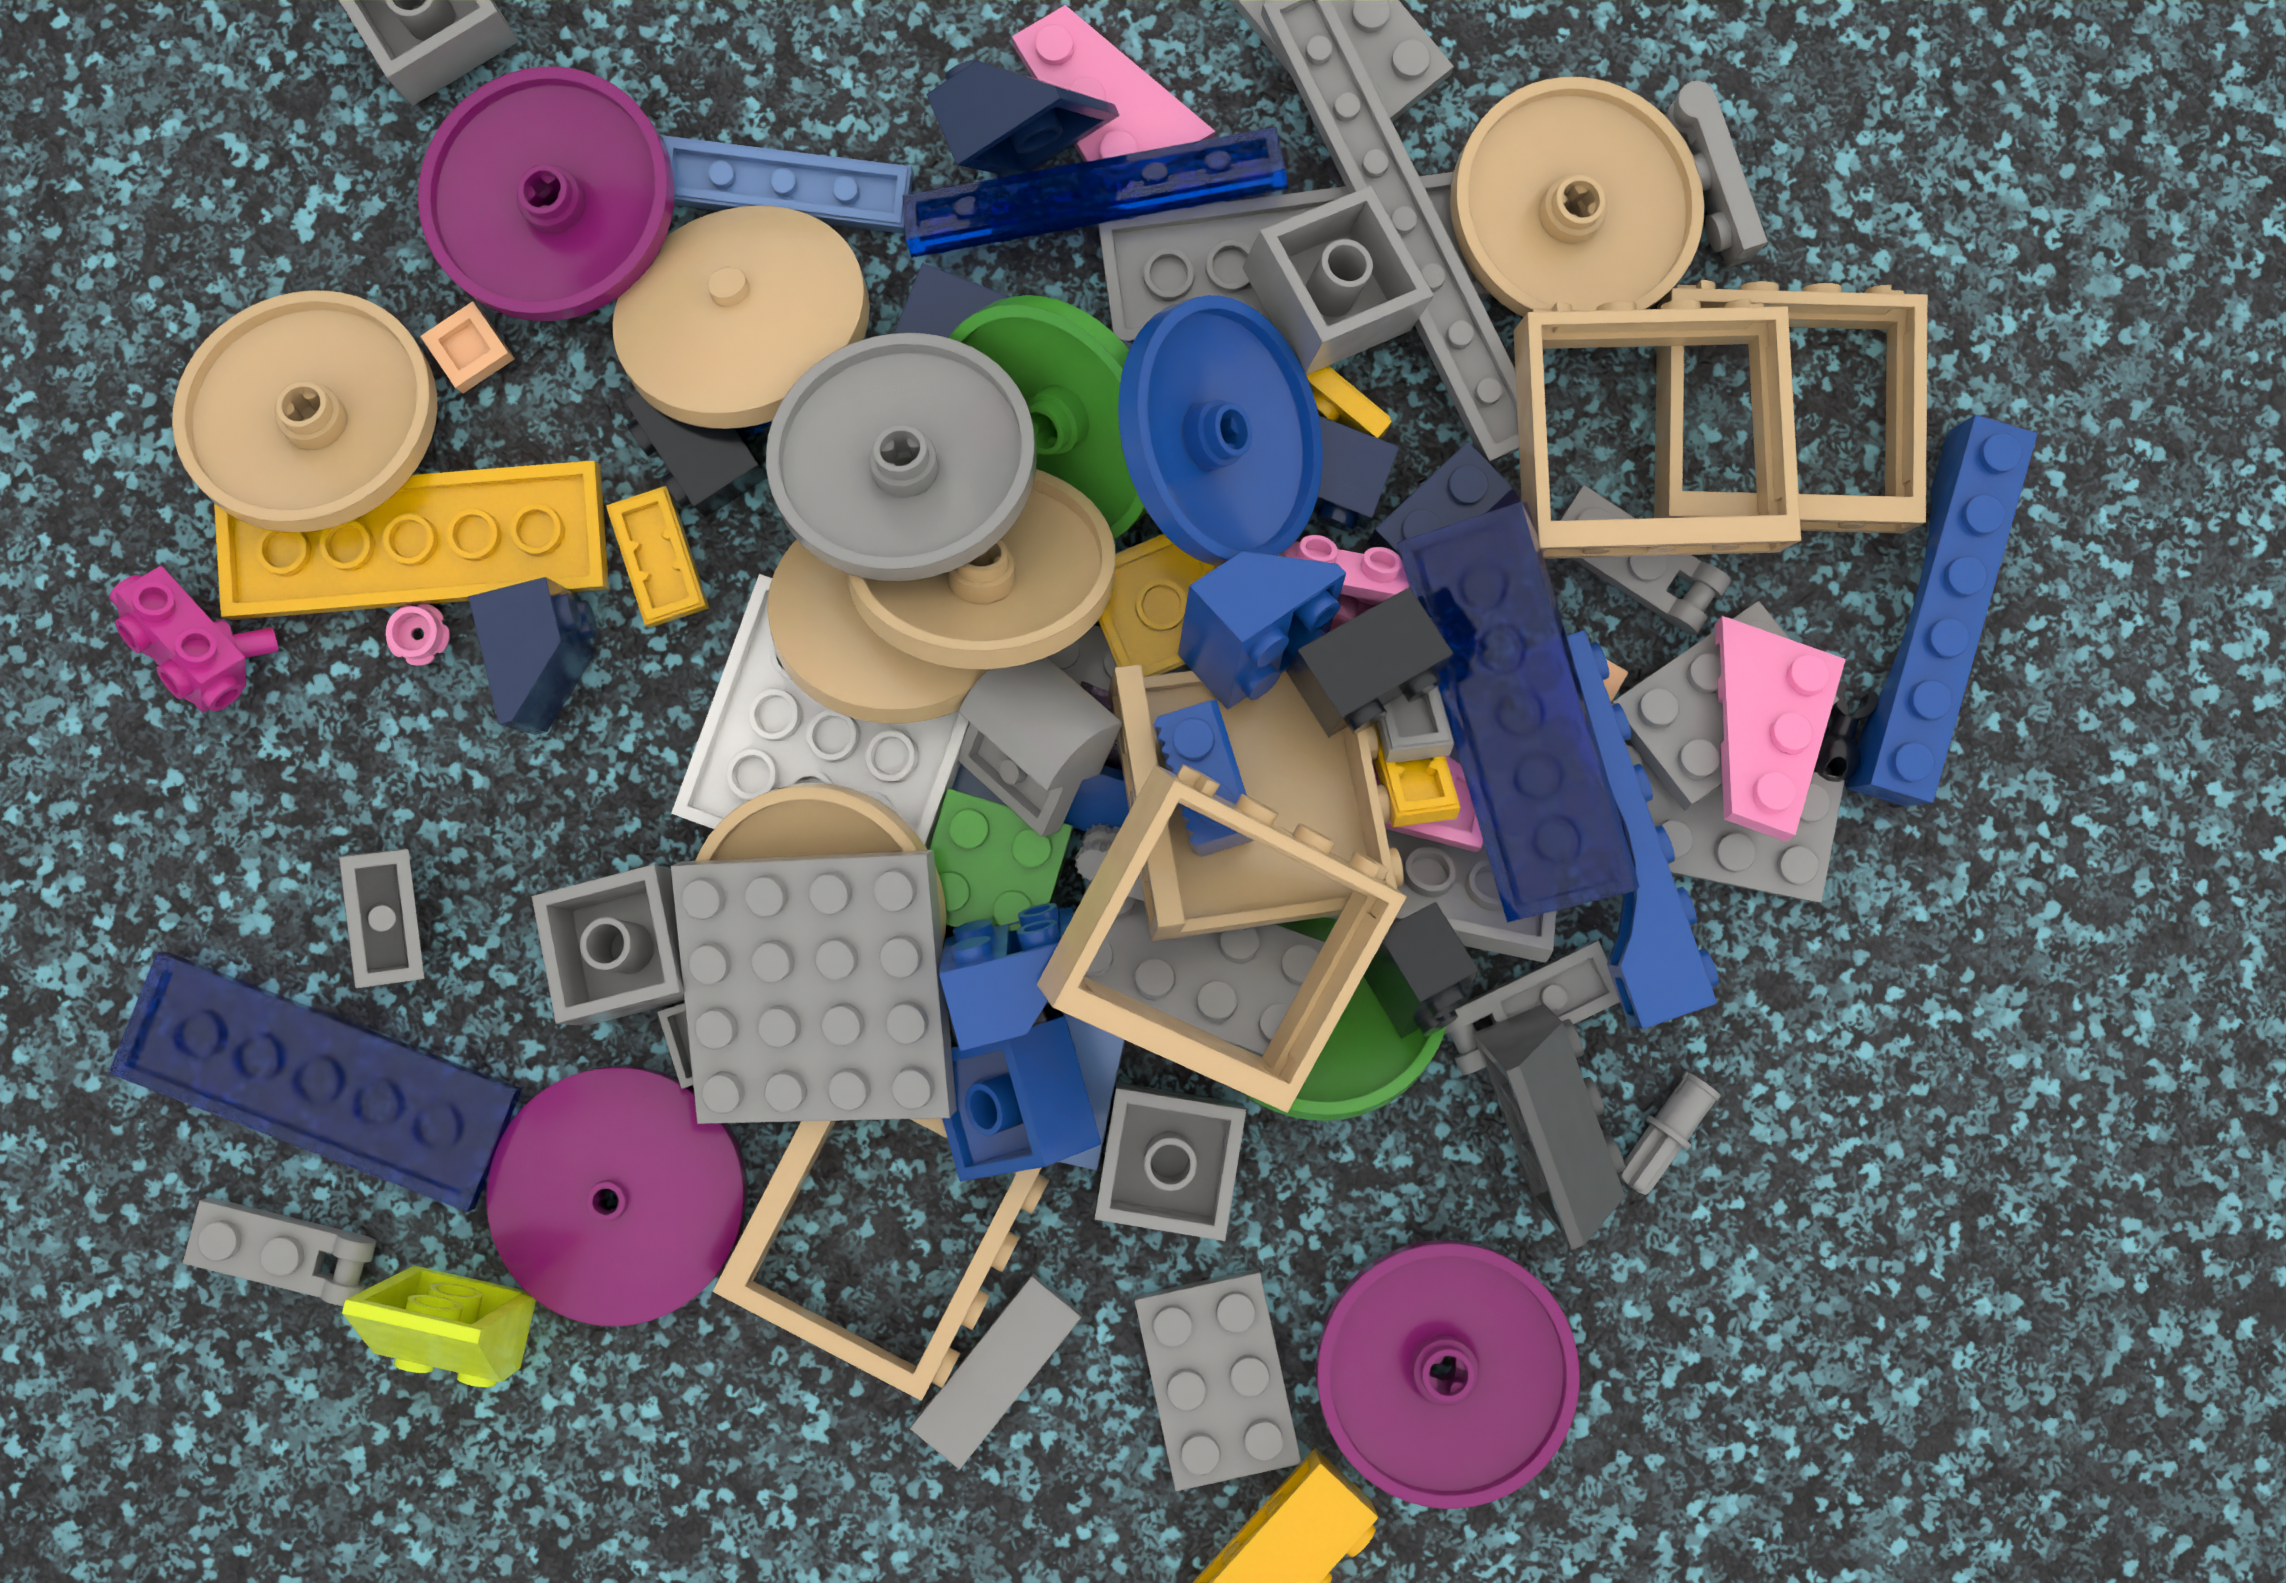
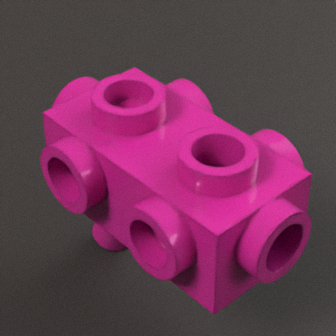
[109,566,278,714]

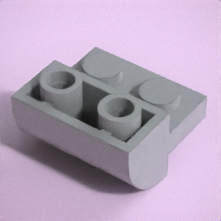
[958,657,1123,837]

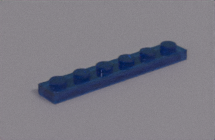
[902,127,1288,258]

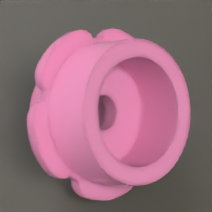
[386,604,450,666]

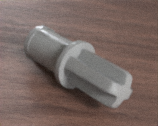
[1617,1071,1721,1195]

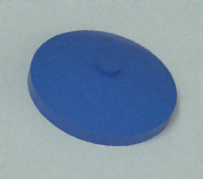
[1118,295,1323,566]

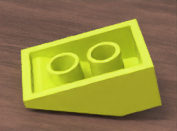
[342,1266,536,1387]

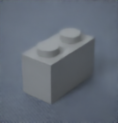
[338,848,424,988]

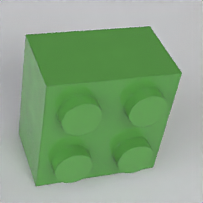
[929,789,1075,931]

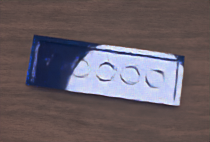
[1397,502,1640,922]
[108,952,522,1212]

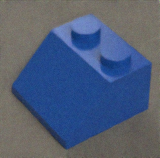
[942,1016,1102,1182]

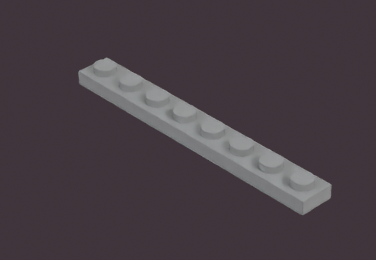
[1261,0,1519,464]

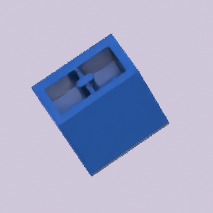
[1178,551,1346,710]
[939,903,1074,1051]

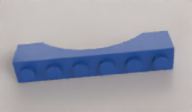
[1846,415,2038,806]
[1500,630,1719,1029]

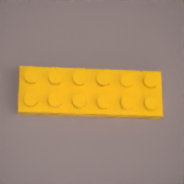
[214,460,609,620]

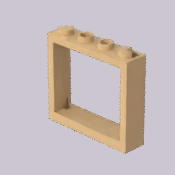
[1654,280,1928,534]
[1513,298,1801,559]
[1037,764,1407,1113]
[713,1118,1049,1401]

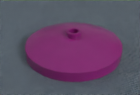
[418,67,675,321]
[486,1066,748,1326]
[1316,1240,1580,1509]

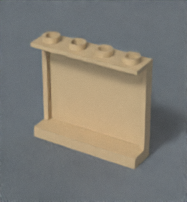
[1109,664,1403,941]

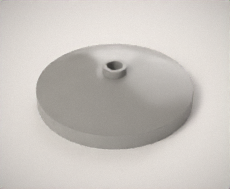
[766,333,1037,581]

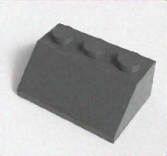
[1473,1004,1626,1250]

